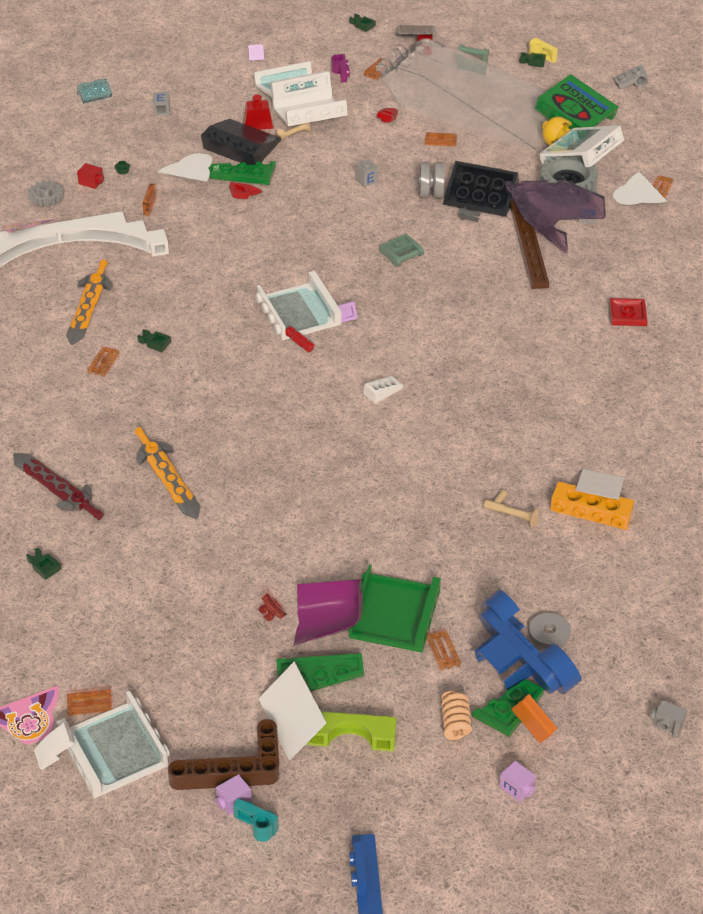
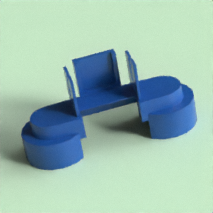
[474,589,582,694]

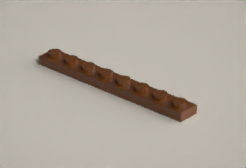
[510,200,549,289]

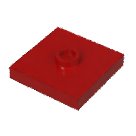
[609,298,648,326]

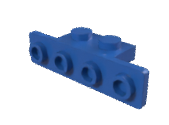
[349,834,383,914]

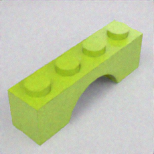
[306,711,397,751]

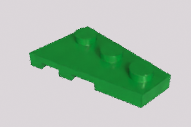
[472,679,544,737]

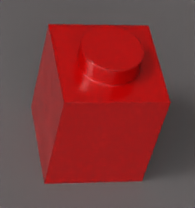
[77,163,104,189]

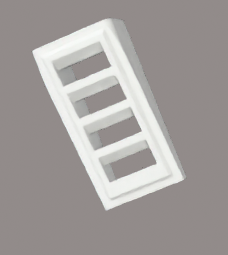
[363,376,403,404]

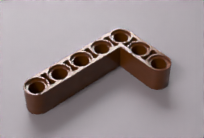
[168,719,279,790]

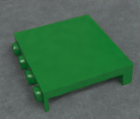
[349,565,441,653]

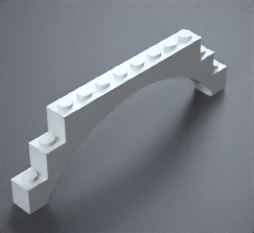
[0,211,169,267]

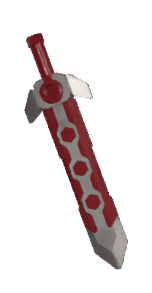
[13,453,104,520]

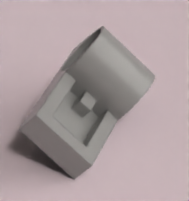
[614,65,648,89]

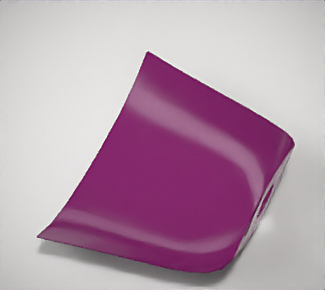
[291,579,363,647]

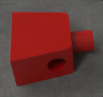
[243,94,273,130]

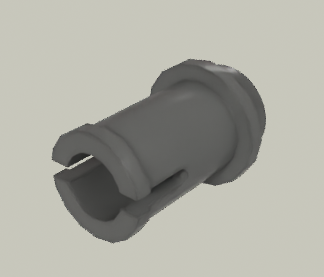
[459,207,481,223]

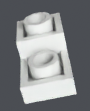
[34,723,74,770]

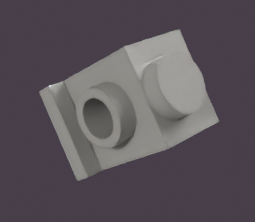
[650,700,687,738]

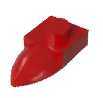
[377,108,398,123]
[229,182,263,199]

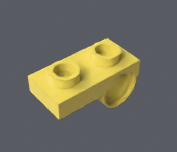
[529,37,558,63]

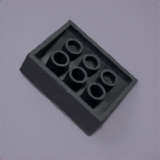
[201,118,281,165]
[443,161,519,217]

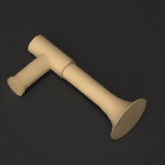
[275,123,311,139]
[484,490,539,528]

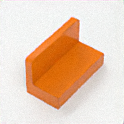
[511,695,558,743]

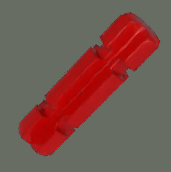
[285,326,315,353]

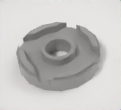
[528,613,571,649]

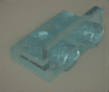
[77,78,112,104]

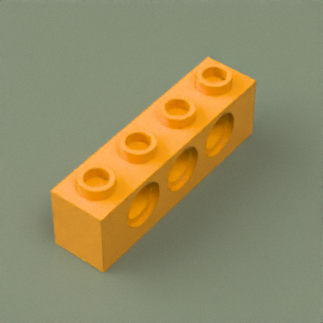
[551,481,635,530]

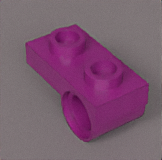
[331,54,350,82]

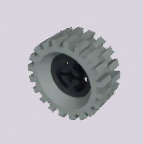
[539,156,598,208]

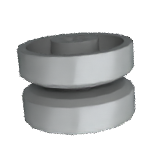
[418,162,444,198]

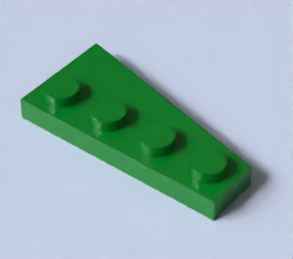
[208,161,276,185]
[276,653,364,692]

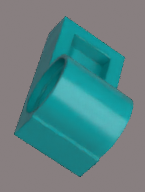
[233,798,279,842]

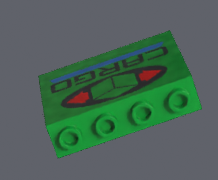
[535,74,619,142]

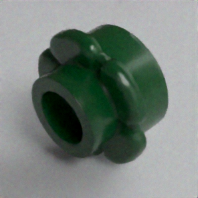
[114,161,130,174]

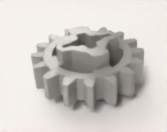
[28,180,64,207]

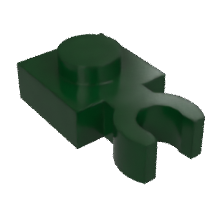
[349,14,376,32]
[519,52,546,67]
[137,329,171,352]
[26,548,62,580]

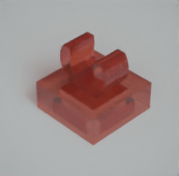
[258,593,287,621]

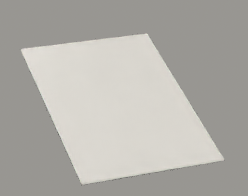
[576,469,624,500]

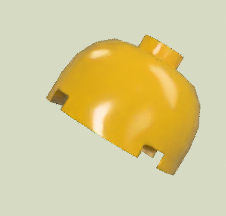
[542,117,572,146]

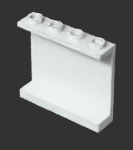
[271,87,348,126]

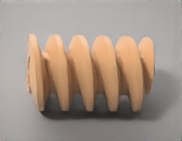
[441,691,472,740]

